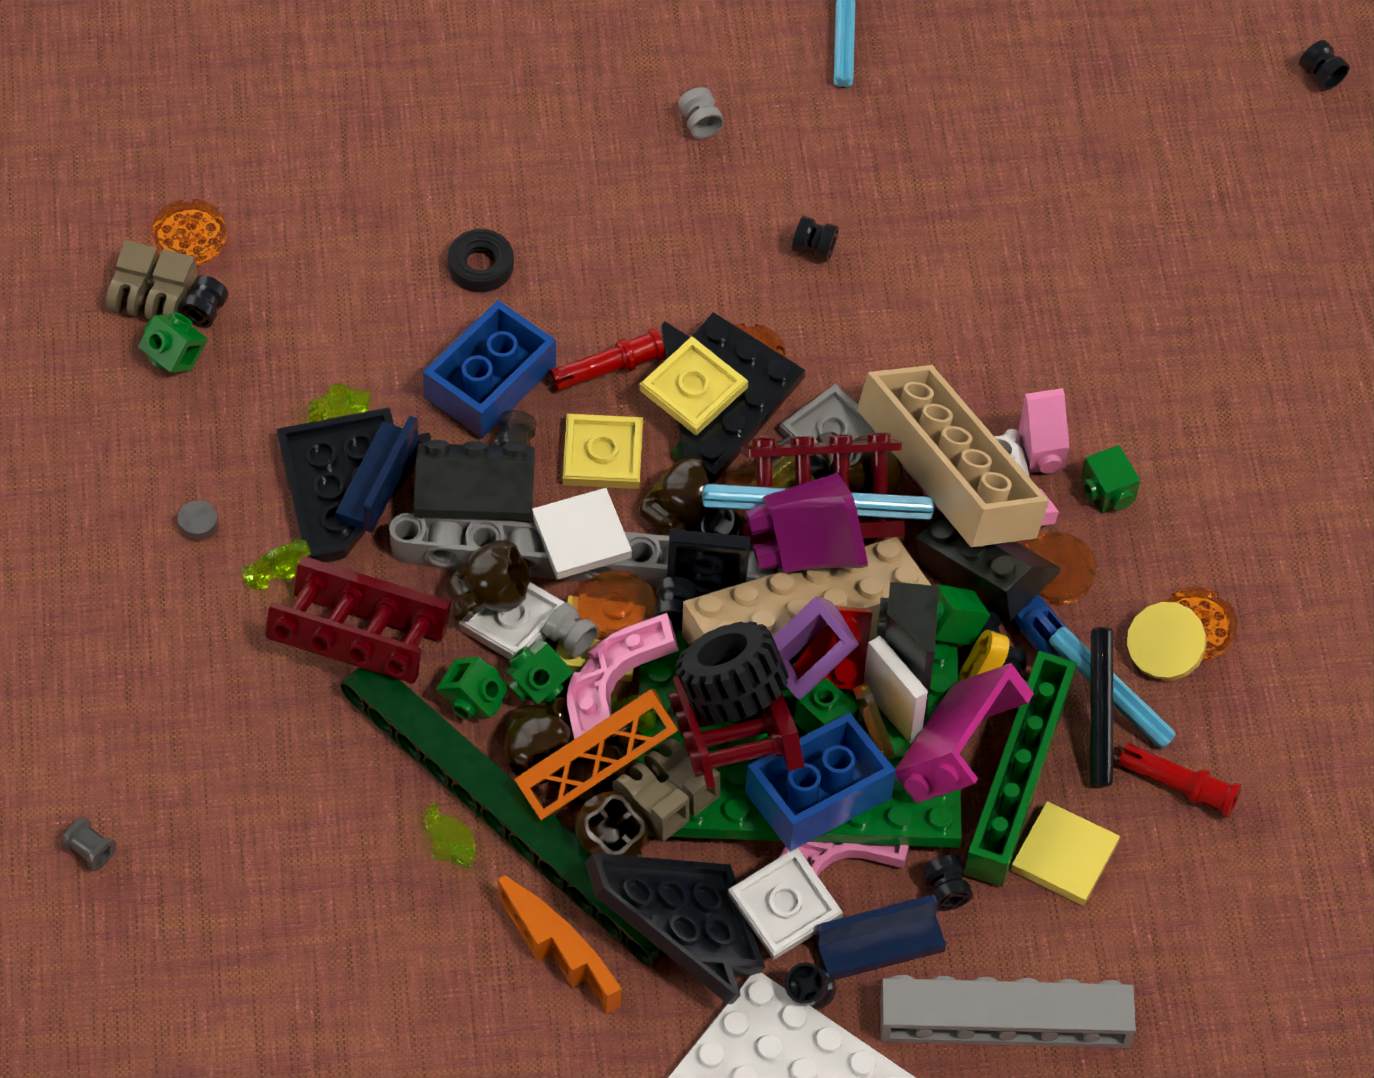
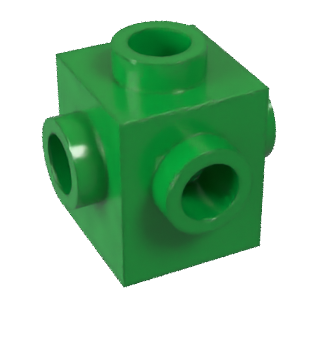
[138,312,208,372]
[505,639,573,705]
[436,656,509,720]

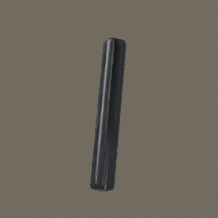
[1090,627,1113,786]

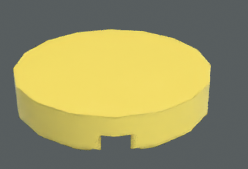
[1127,602,1207,681]

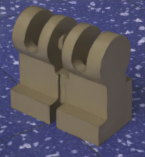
[106,240,198,320]
[612,738,720,842]

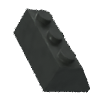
[414,440,535,520]
[916,514,1060,621]
[876,582,939,722]

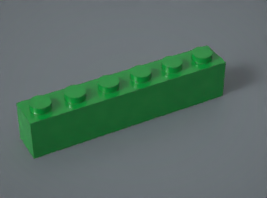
[964,651,1077,887]

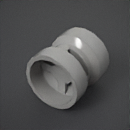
[678,87,724,139]
[543,602,599,658]

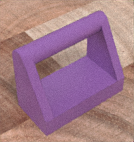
[773,596,859,700]

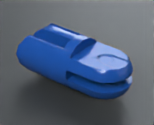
[1011,595,1069,657]

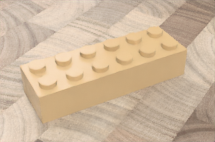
[857,365,1049,547]
[682,537,931,663]

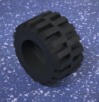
[676,621,789,723]

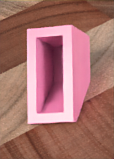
[1018,388,1070,474]

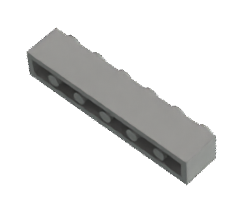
[880,975,1136,1048]

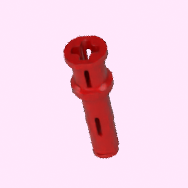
[549,328,666,392]
[1118,742,1241,818]

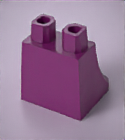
[745,473,868,573]

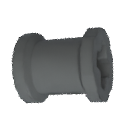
[61,817,116,871]

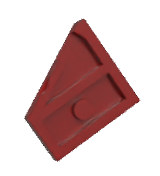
[792,606,873,690]

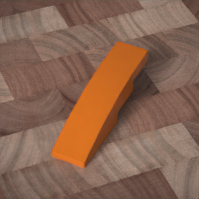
[498,875,622,1014]

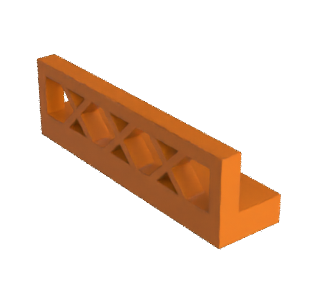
[514,689,679,820]

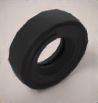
[447,229,514,292]

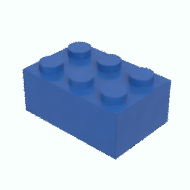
[423,300,556,438]
[745,712,896,851]

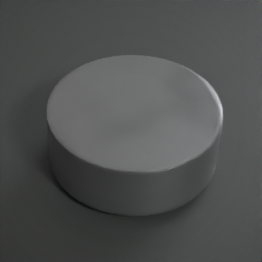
[178,501,218,541]

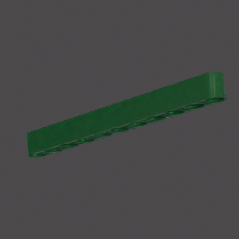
[340,667,665,966]

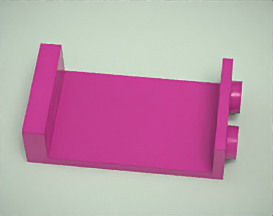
[895,663,1034,803]

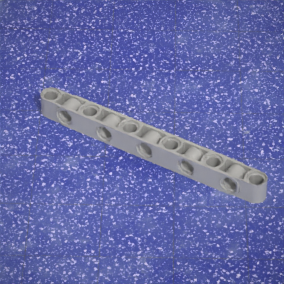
[389,513,782,589]

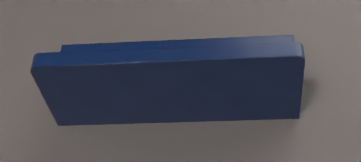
[336,416,419,533]
[815,895,946,980]

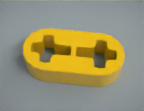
[958,630,1009,682]

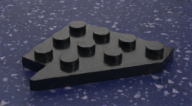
[661,312,805,483]
[276,407,431,562]
[585,853,765,1004]

